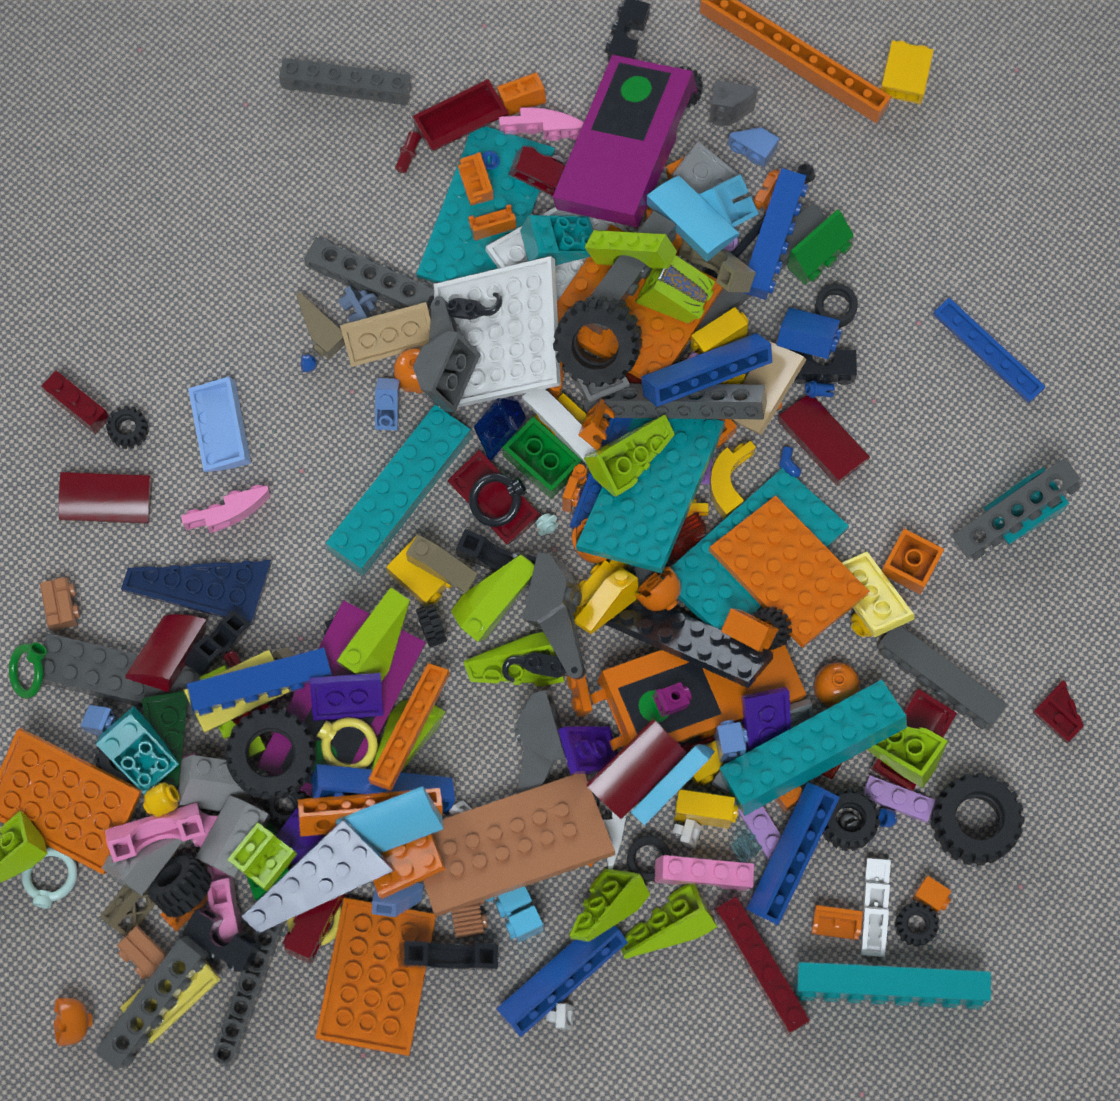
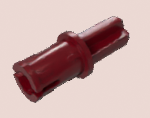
[395,131,421,173]

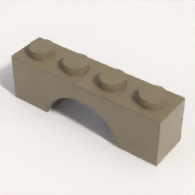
[679,240,756,293]

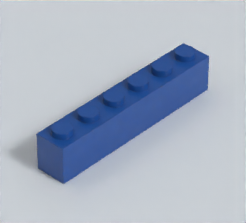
[741,168,808,300]
[641,333,773,407]
[186,648,332,716]
[311,764,455,814]
[746,782,840,925]
[497,925,628,1037]

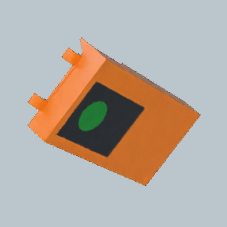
[590,620,806,751]

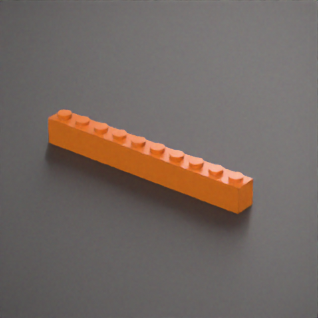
[699,0,892,124]

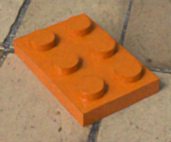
[373,833,445,899]

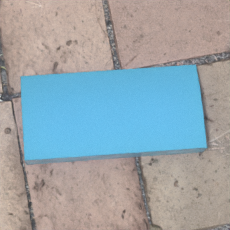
[647,176,739,262]
[631,745,715,825]
[336,787,444,853]

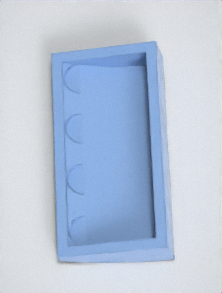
[188,377,251,472]

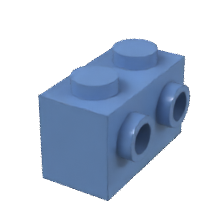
[714,720,748,763]

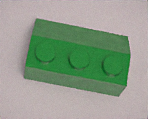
[787,209,854,285]
[502,417,582,500]

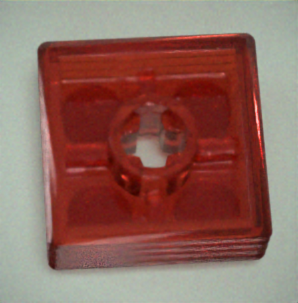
[668,512,707,560]

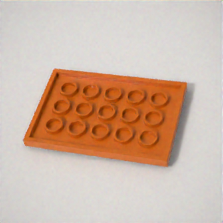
[709,496,870,648]
[0,728,143,874]
[315,898,436,1057]

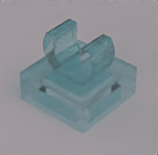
[730,834,762,863]

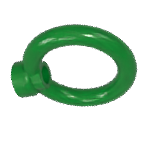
[9,642,47,699]

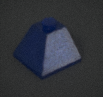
[474,398,526,460]

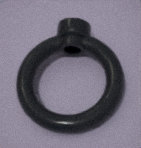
[469,473,527,527]

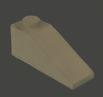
[296,292,345,360]
[406,535,478,594]

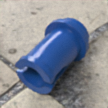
[805,380,835,398]

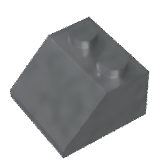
[709,80,758,126]

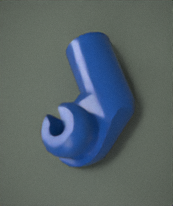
[779,447,801,478]

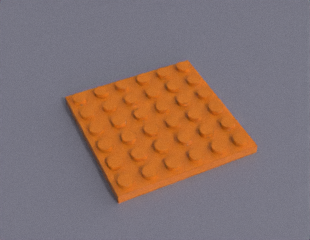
[557,224,724,379]

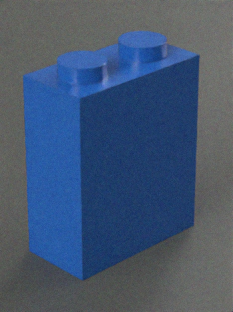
[776,307,842,359]

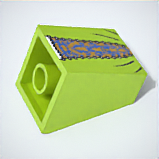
[635,255,715,324]

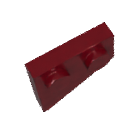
[1033,680,1084,744]

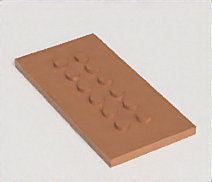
[423,774,615,917]

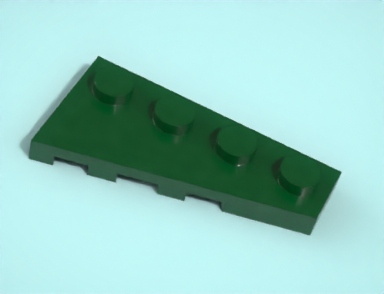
[142,691,188,788]

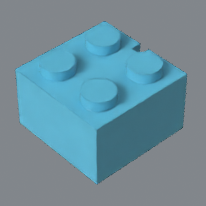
[699,174,758,228]
[495,886,544,943]

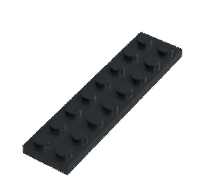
[604,599,773,688]

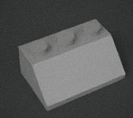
[178,755,257,811]
[196,795,271,880]

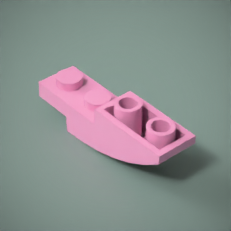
[499,108,584,141]
[181,485,271,533]
[207,864,243,943]

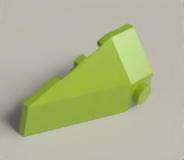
[337,588,410,682]
[464,632,565,686]
[371,700,445,771]

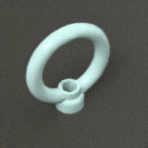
[22,847,78,909]

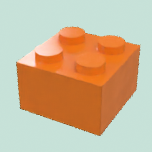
[882,528,945,595]

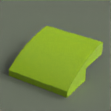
[227,822,297,891]

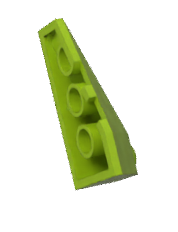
[584,414,675,497]
[451,554,535,642]
[867,727,948,788]
[0,810,48,883]
[569,869,650,942]
[621,884,717,959]

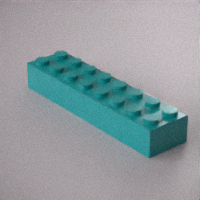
[326,405,472,576]
[719,680,907,816]
[794,962,991,1010]

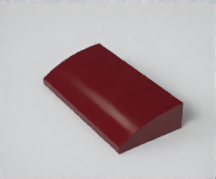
[412,79,509,152]
[778,396,870,486]
[447,450,542,545]
[58,472,153,524]
[125,614,206,692]
[869,689,957,791]
[586,719,688,819]

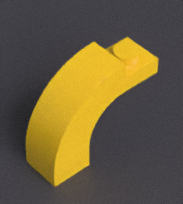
[710,441,756,519]

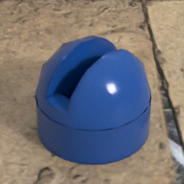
[482,150,500,170]
[301,354,317,372]
[879,808,897,828]

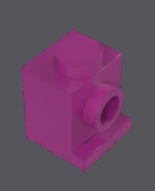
[653,682,692,718]

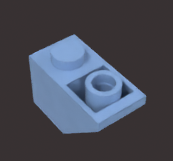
[728,127,779,167]
[375,378,400,430]
[80,705,118,736]
[372,883,423,917]

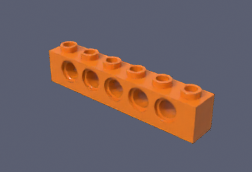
[298,788,442,836]

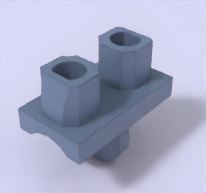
[338,286,377,323]

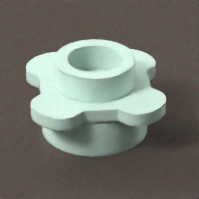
[536,513,559,536]

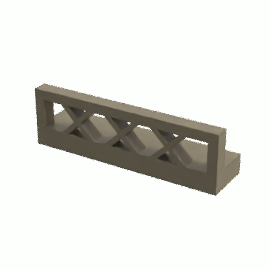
[99,853,177,937]

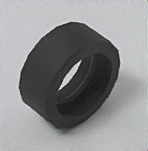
[815,284,858,328]
[627,836,671,882]

